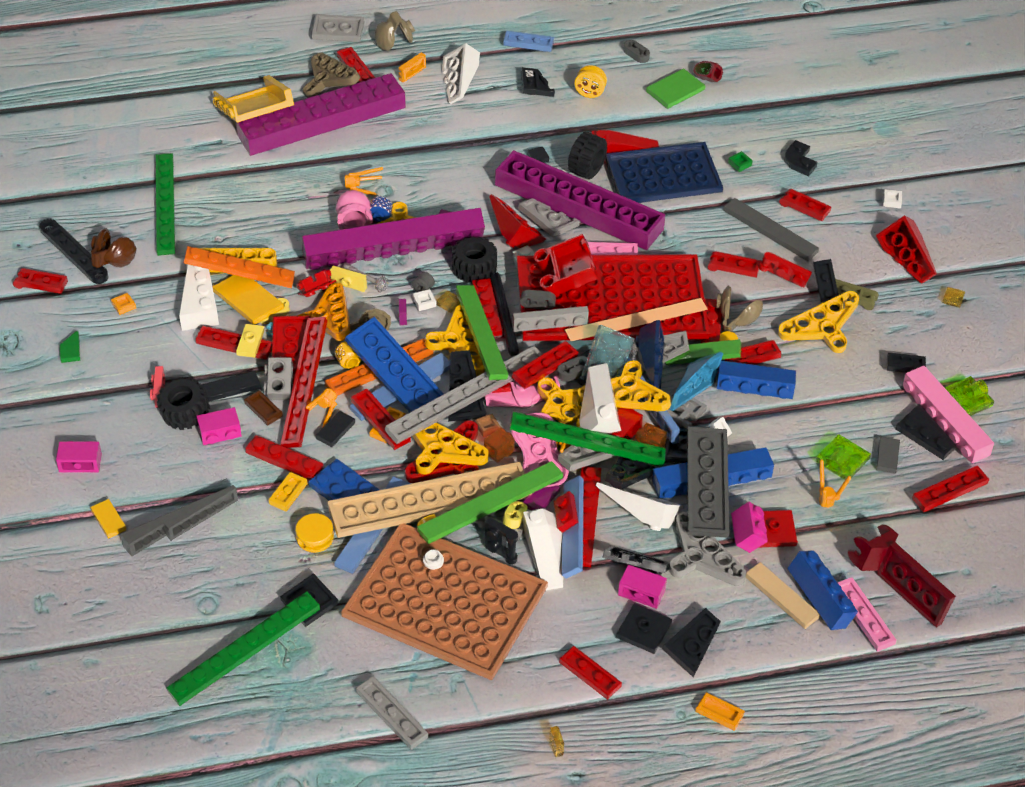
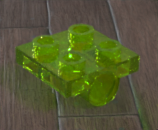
[944,376,994,416]
[816,434,871,480]

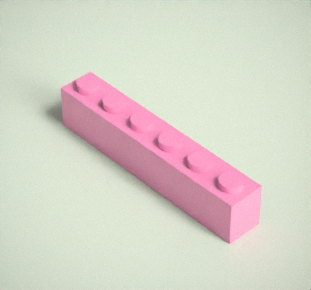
[903,366,994,464]

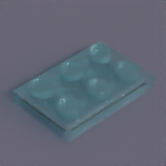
[580,325,635,381]

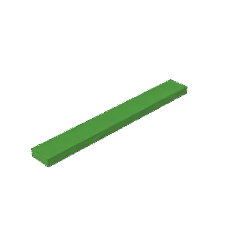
[455,285,508,380]
[417,461,563,544]

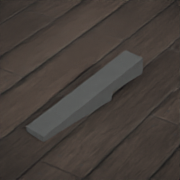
[120,485,238,556]

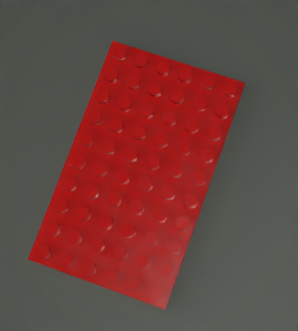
[517,254,710,341]

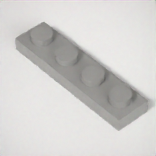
[512,306,589,332]
[356,676,428,750]

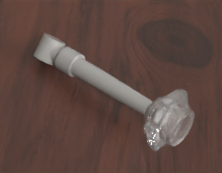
[343,263,388,293]

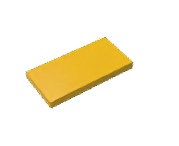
[212,275,284,325]

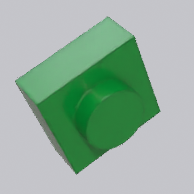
[728,151,753,172]

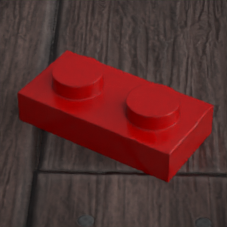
[554,491,578,533]

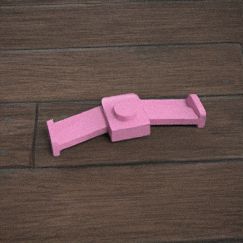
[484,375,560,408]

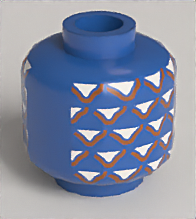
[370,196,393,222]

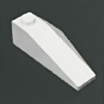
[442,43,480,104]
[579,363,621,434]
[596,482,684,531]
[523,509,564,590]

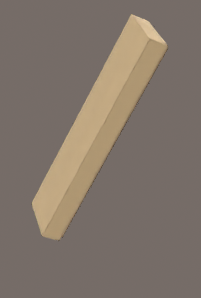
[746,562,820,629]

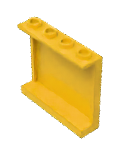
[212,75,294,122]

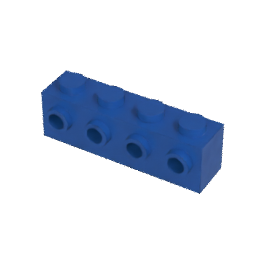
[717,361,796,399]
[787,550,858,630]

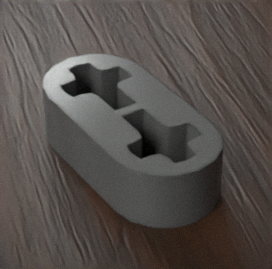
[624,40,650,63]
[520,290,556,310]
[557,356,591,382]

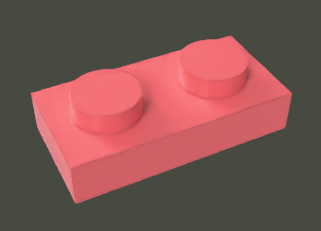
[150,366,166,408]

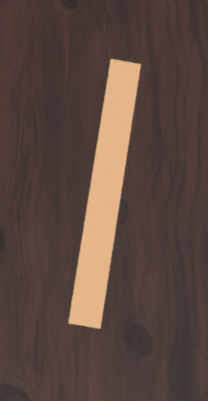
[565,298,708,341]

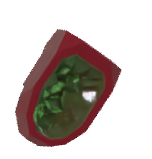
[693,61,723,82]

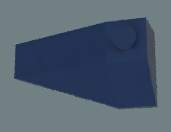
[636,320,664,390]

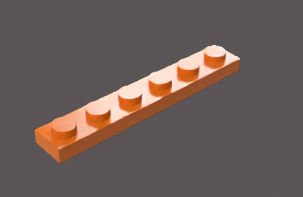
[184,246,295,289]

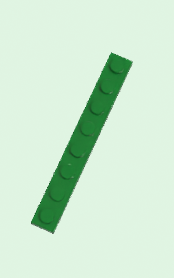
[156,153,176,256]
[510,412,666,467]
[166,592,320,706]

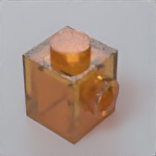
[635,423,667,448]
[484,427,515,463]

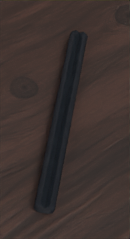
[490,272,519,356]

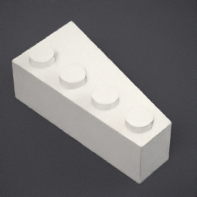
[179,264,219,331]

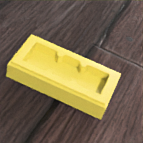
[330,266,367,292]
[236,324,265,358]

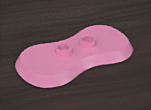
[512,412,569,488]

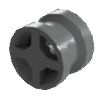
[412,271,435,292]

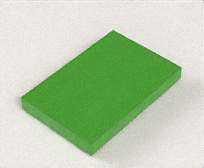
[646,68,705,109]

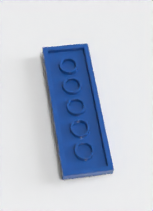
[345,317,444,413]

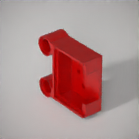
[534,234,598,298]

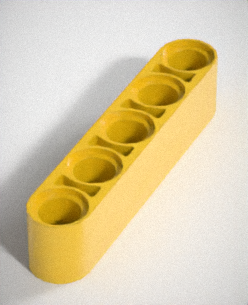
[199,248,278,272]

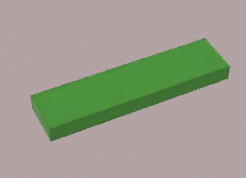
[665,339,741,365]

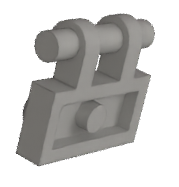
[667,387,707,429]

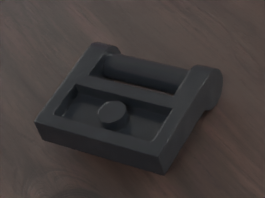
[485,517,518,565]

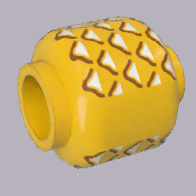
[335,341,362,369]

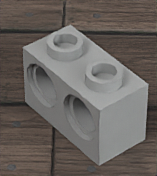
[264,358,293,400]

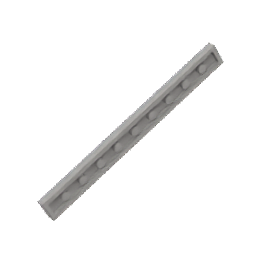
[385,346,542,444]

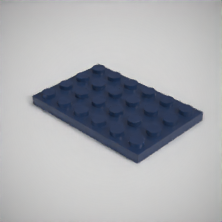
[606,142,723,203]

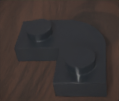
[785,140,818,177]

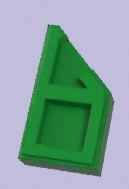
[60,331,81,363]

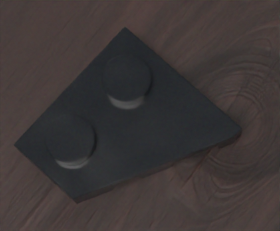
[521,67,555,97]

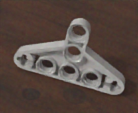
[669,512,746,586]

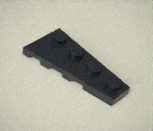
[448,350,486,422]

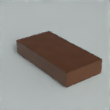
[244,390,283,426]

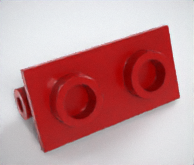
[296,269,336,297]

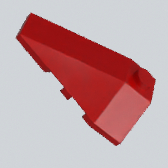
[589,130,659,154]
[489,194,546,248]
[876,215,937,284]

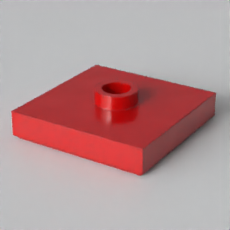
[758,510,798,548]

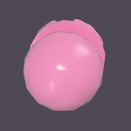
[336,190,373,230]

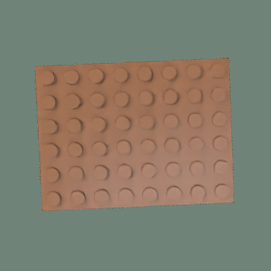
[341,523,548,681]

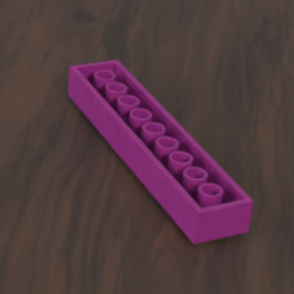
[236,73,406,156]
[495,150,666,250]
[302,207,485,270]

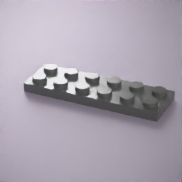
[687,427,729,538]

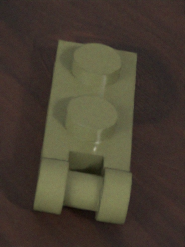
[835,279,879,310]

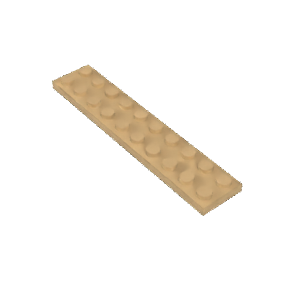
[327,462,532,538]

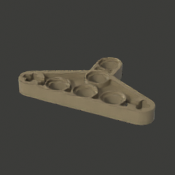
[303,52,360,98]

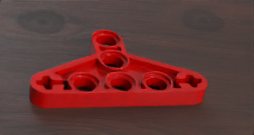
[405,421,479,483]

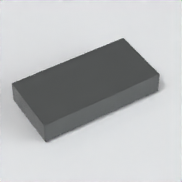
[876,437,900,474]

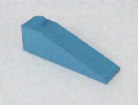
[670,352,723,411]

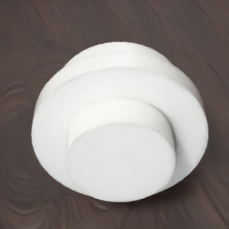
[423,550,444,570]

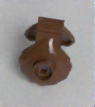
[91,228,137,268]

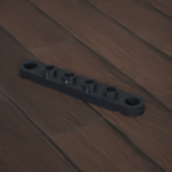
[39,218,109,284]

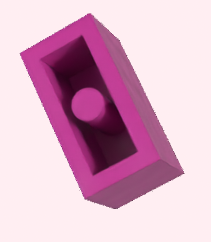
[197,407,242,445]
[56,441,102,472]
[731,501,768,553]
[618,565,667,609]

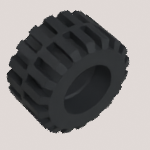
[568,132,607,179]
[452,236,497,283]
[157,377,210,430]

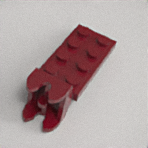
[848,524,956,628]

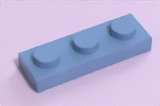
[504,31,554,52]

